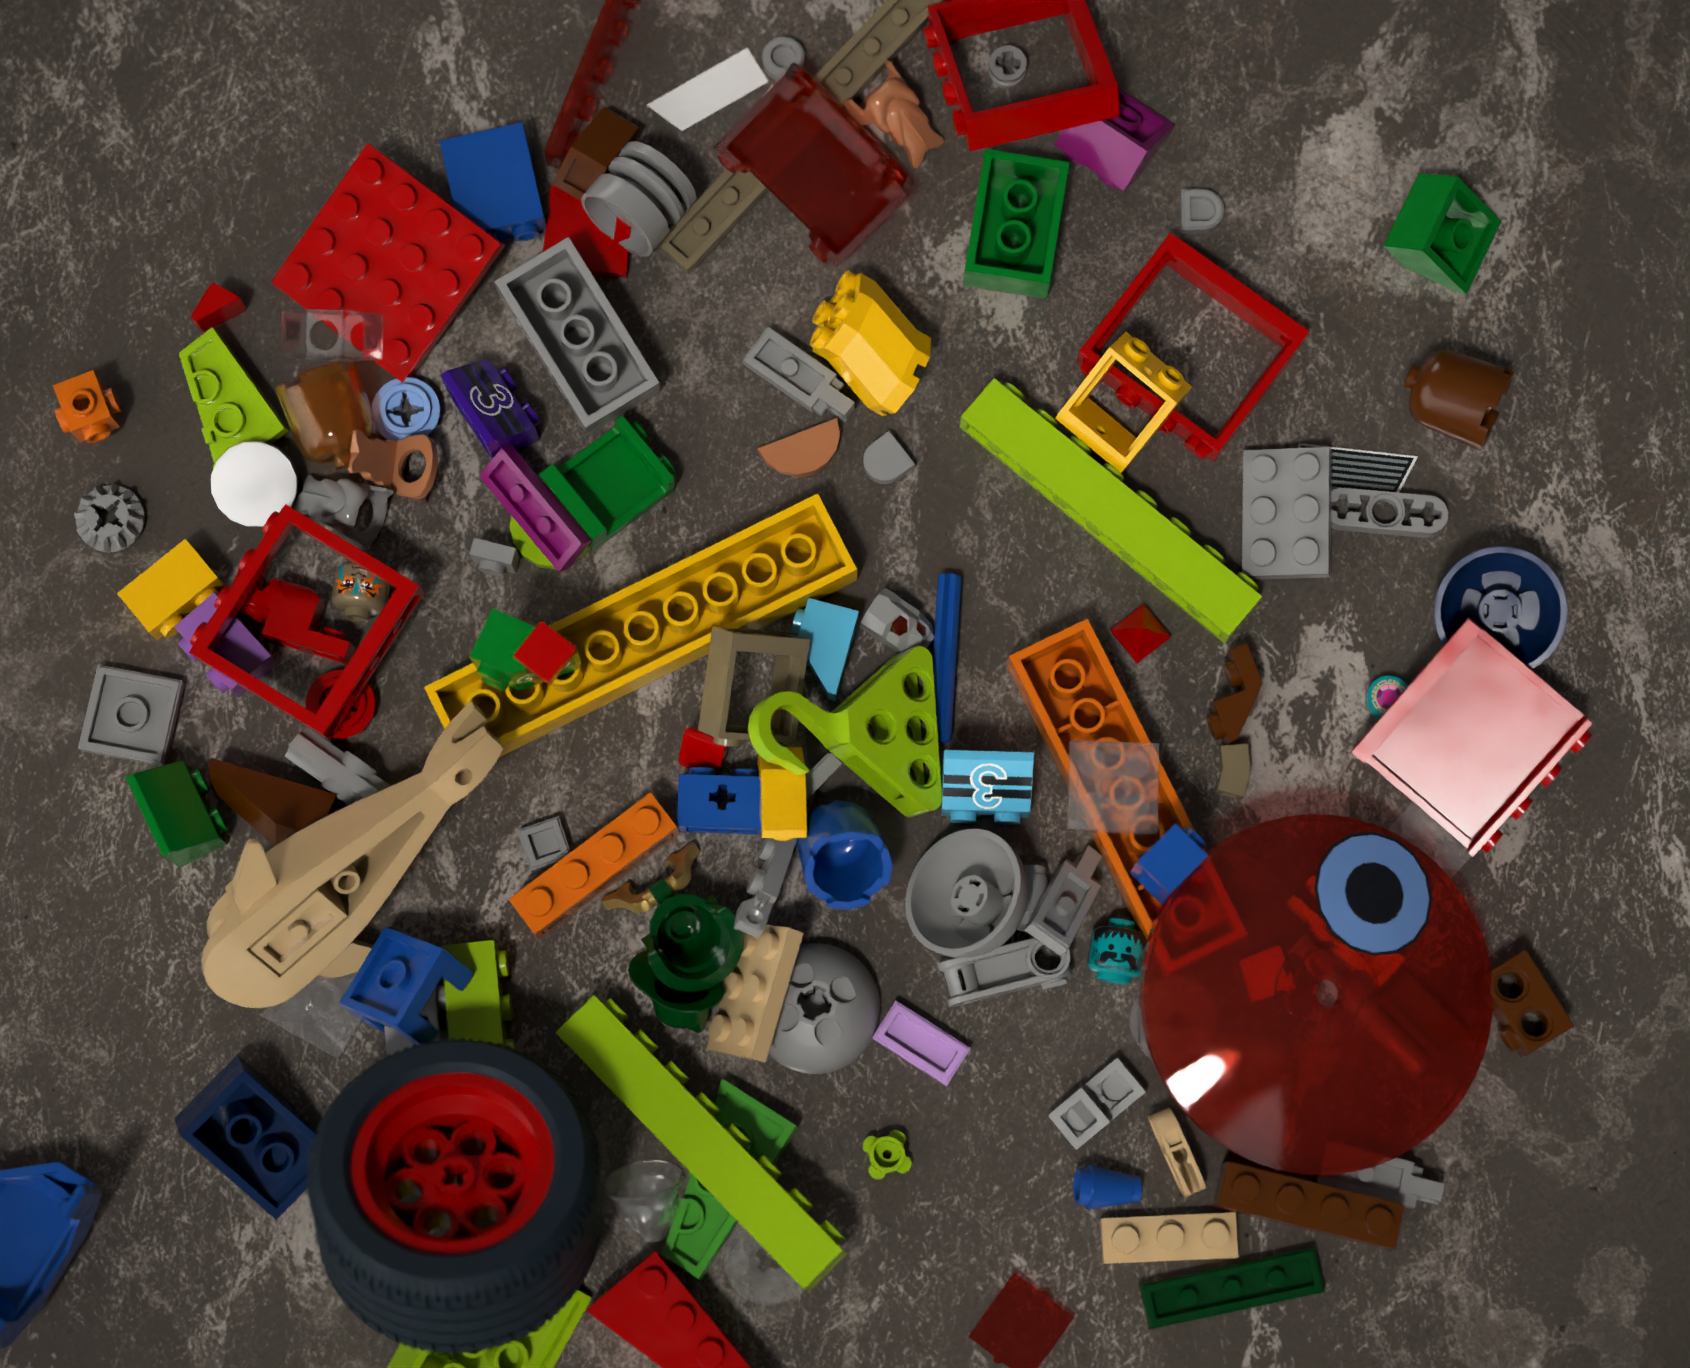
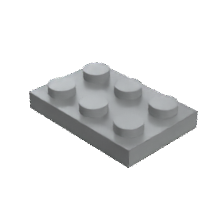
[1242,447,1332,580]

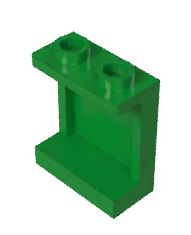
[539,414,676,552]

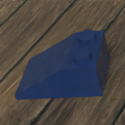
[174,1055,316,1220]

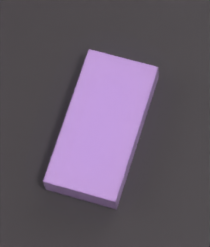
[872,1001,971,1087]

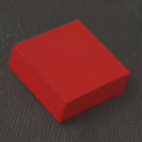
[513,621,578,686]

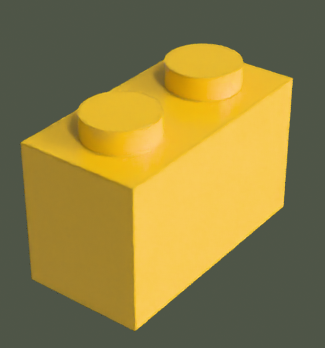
[117,539,225,641]

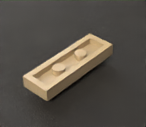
[1100,1212,1239,1264]

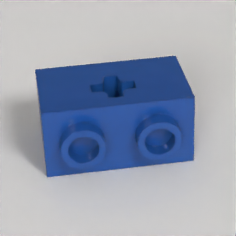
[677,767,762,835]
[1130,823,1208,905]

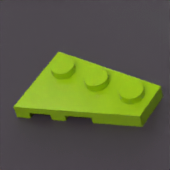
[179,327,290,469]

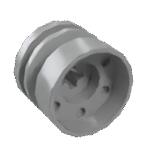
[581,141,697,256]

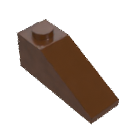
[208,758,337,846]

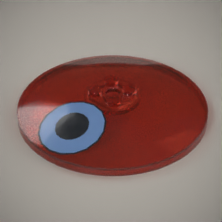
[1140,814,1493,1175]

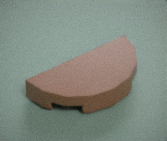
[757,418,840,478]

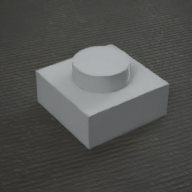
[469,538,520,576]

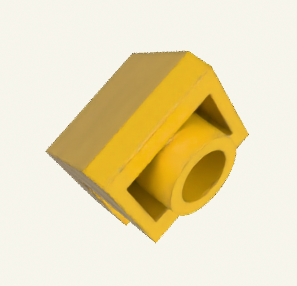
[758,747,807,841]

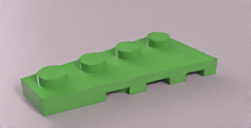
[661,1078,798,1280]

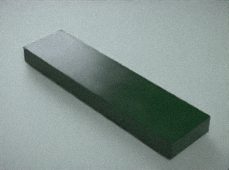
[1138,1247,1325,1330]

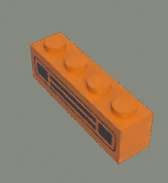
[508,792,680,940]

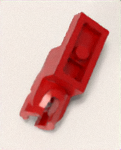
[233,570,356,665]

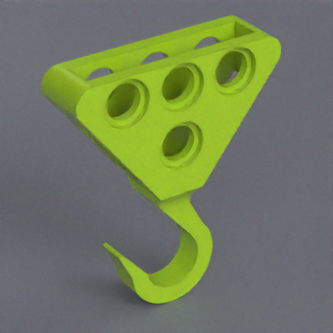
[748,646,942,817]

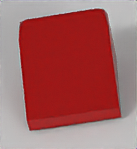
[191,282,247,333]
[678,727,729,775]

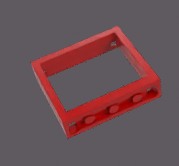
[923,0,1120,151]
[1076,232,1310,462]
[189,504,424,741]

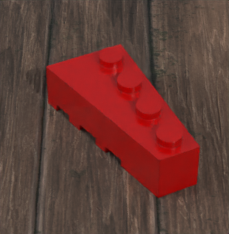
[585,1251,753,1368]

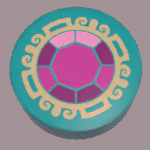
[1365,676,1407,719]

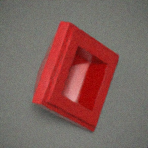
[1110,604,1171,664]

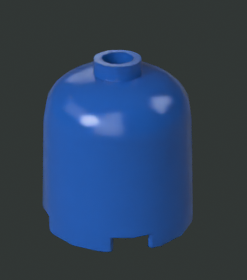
[797,800,893,910]

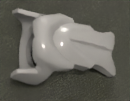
[293,475,394,549]

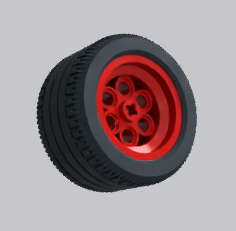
[307,1038,602,1354]

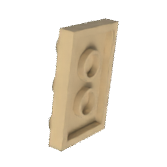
[706,925,803,1063]

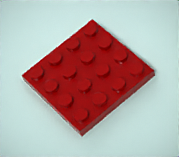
[271,143,505,383]

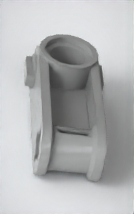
[937,934,1073,1008]

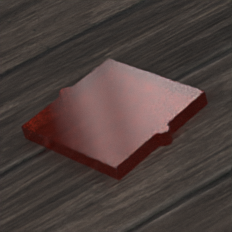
[968,1273,1074,1368]

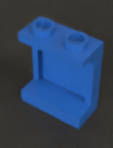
[439,122,546,242]

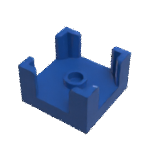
[339,927,474,1045]

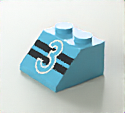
[941,750,1034,825]

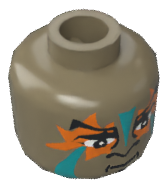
[331,560,390,623]

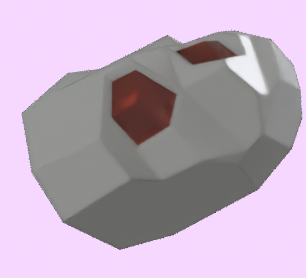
[860,587,934,653]

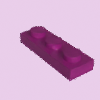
[479,445,592,572]

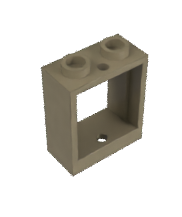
[698,626,810,747]

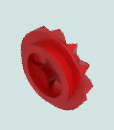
[305,670,376,740]

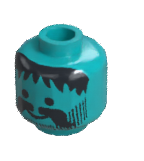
[1087,918,1148,985]

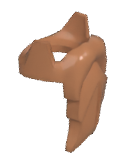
[843,60,944,169]
[348,429,438,504]

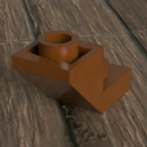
[552,107,641,201]
[1206,643,1263,745]

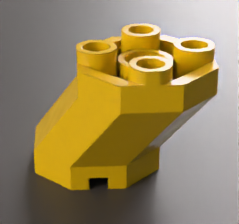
[810,270,931,416]

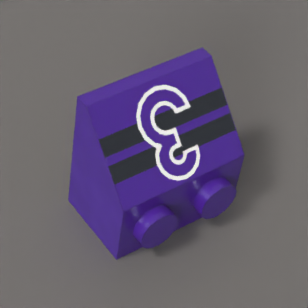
[440,359,540,459]

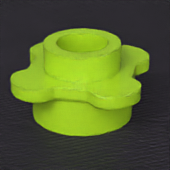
[863,1130,912,1180]

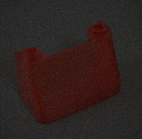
[714,62,913,268]

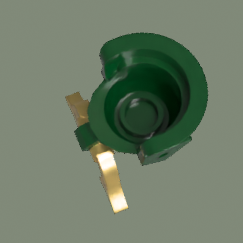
[601,842,744,992]

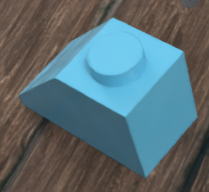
[791,598,859,702]

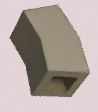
[1215,744,1251,801]

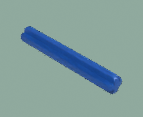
[933,573,961,744]

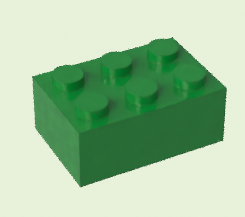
[963,149,1069,299]

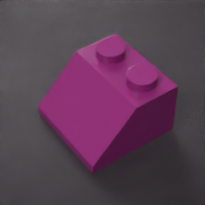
[1054,87,1175,191]

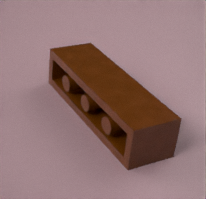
[1213,1162,1405,1250]

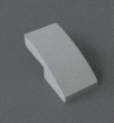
[1048,1056,1148,1150]

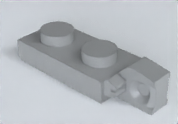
[742,327,856,423]
[734,838,798,939]
[1024,845,1103,956]
[1316,1140,1445,1209]

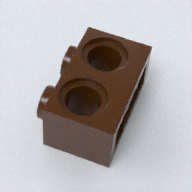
[1473,950,1574,1057]

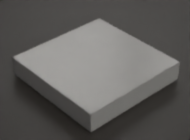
[78,664,185,766]

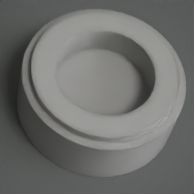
[762,37,805,82]

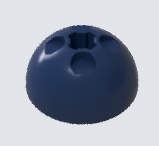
[1434,546,1568,669]

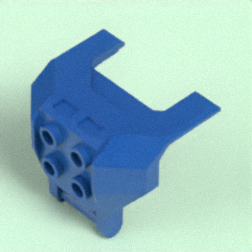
[0,1162,102,1349]

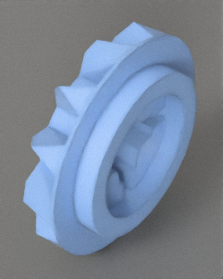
[371,377,441,441]

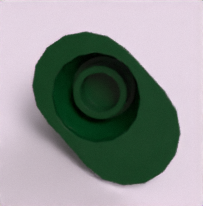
[628,950,725,1033]

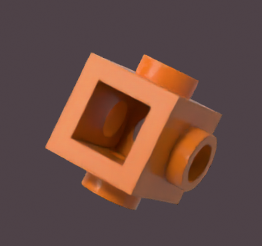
[53,370,122,443]

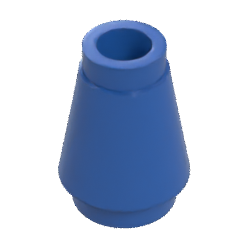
[1073,1165,1142,1210]

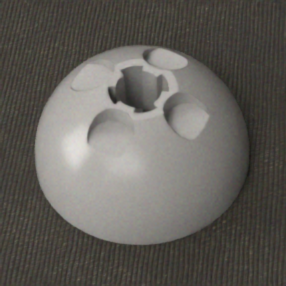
[905,829,1029,958]
[768,943,881,1074]

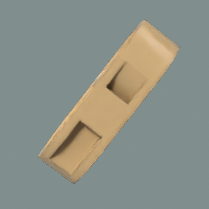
[1148,1107,1206,1198]

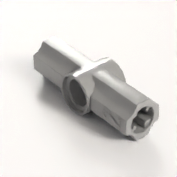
[285,726,390,806]

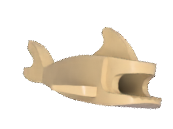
[201,700,503,1008]

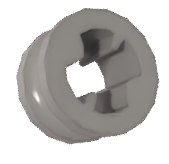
[988,45,1027,88]

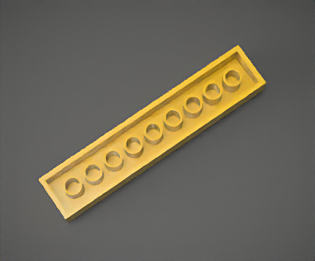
[424,493,857,757]

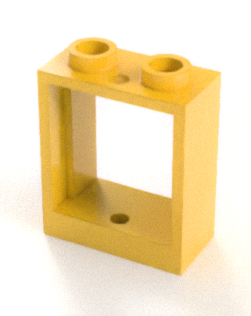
[1055,332,1192,473]

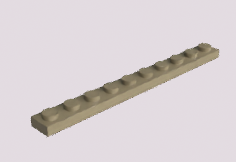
[657,0,949,275]

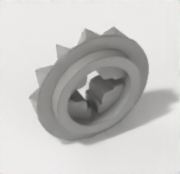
[74,483,145,552]

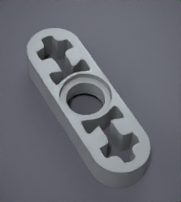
[1331,488,1448,538]

